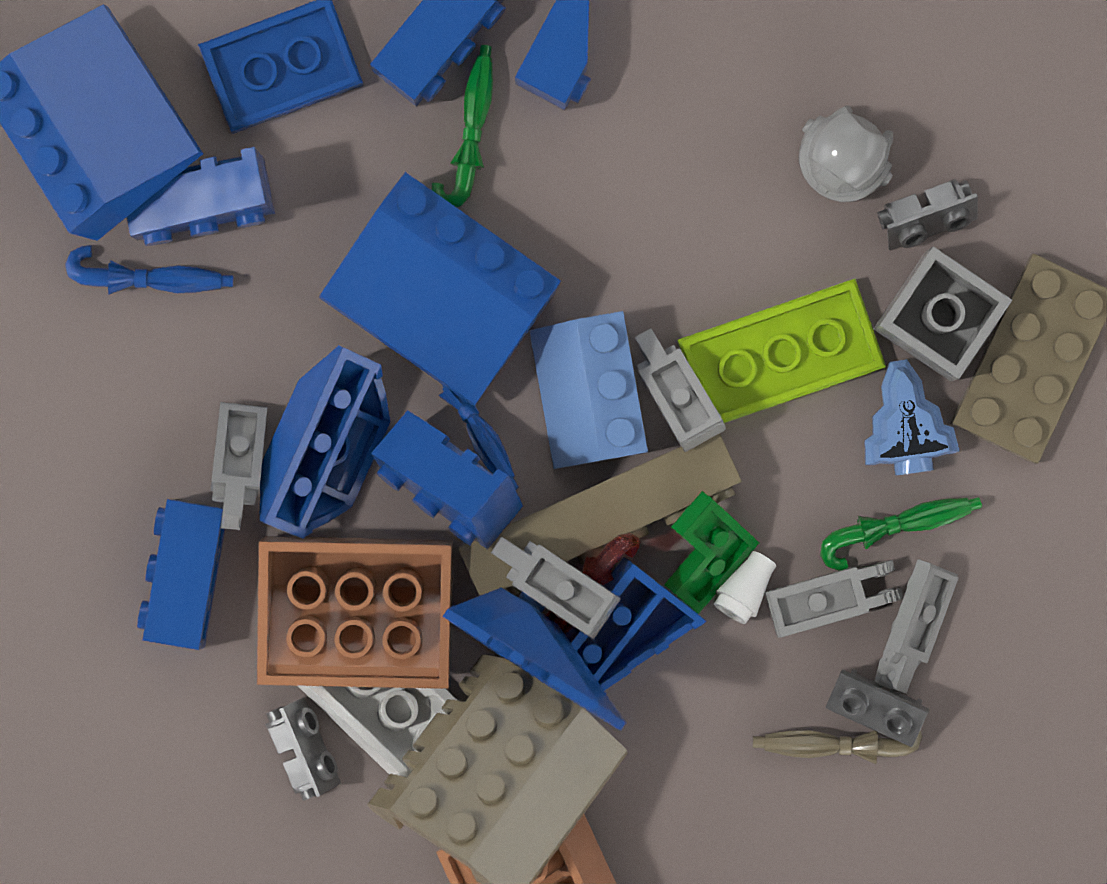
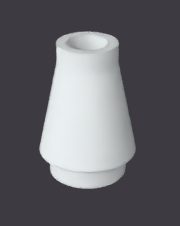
[714,551,776,624]

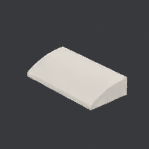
[298,686,457,777]

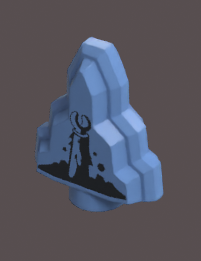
[864,359,960,476]

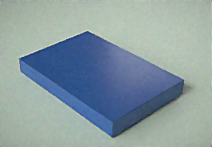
[198,0,364,134]

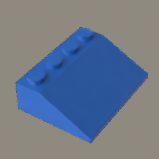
[0,4,203,241]
[319,172,561,406]

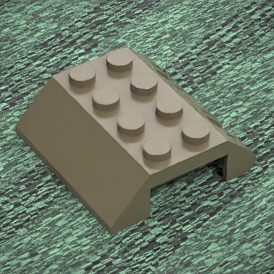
[367,655,628,884]

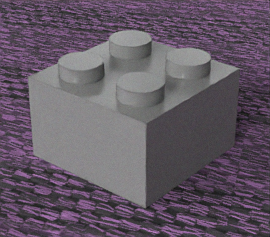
[873,246,1012,382]

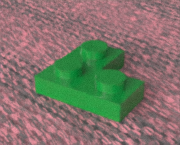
[664,491,760,614]

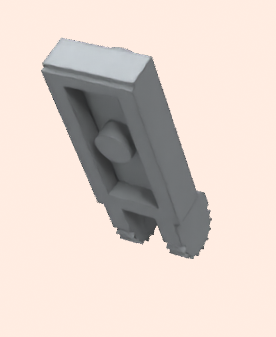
[765,560,903,638]

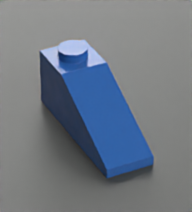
[515,0,591,110]

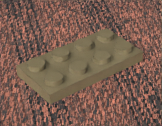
[950,253,1107,464]

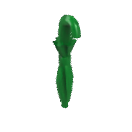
[432,44,493,207]
[820,497,982,571]

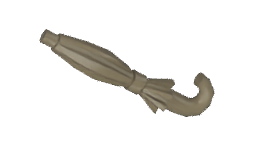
[753,730,922,764]

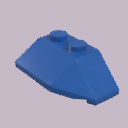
[260,345,391,539]

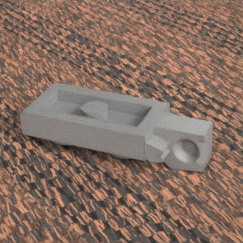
[635,328,726,452]
[211,402,267,530]
[491,537,621,639]
[875,559,959,694]

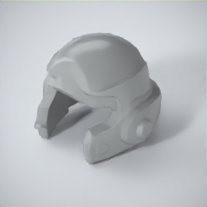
[799,105,893,202]

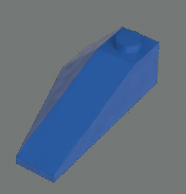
[442,587,626,731]

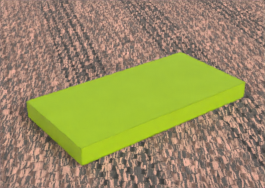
[677,278,886,423]

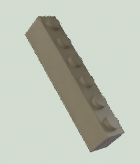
[458,433,742,596]

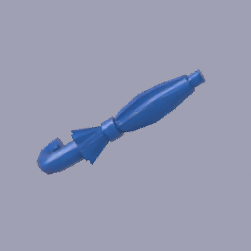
[65,245,234,295]
[439,384,519,490]

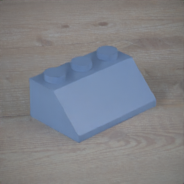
[529,311,648,469]

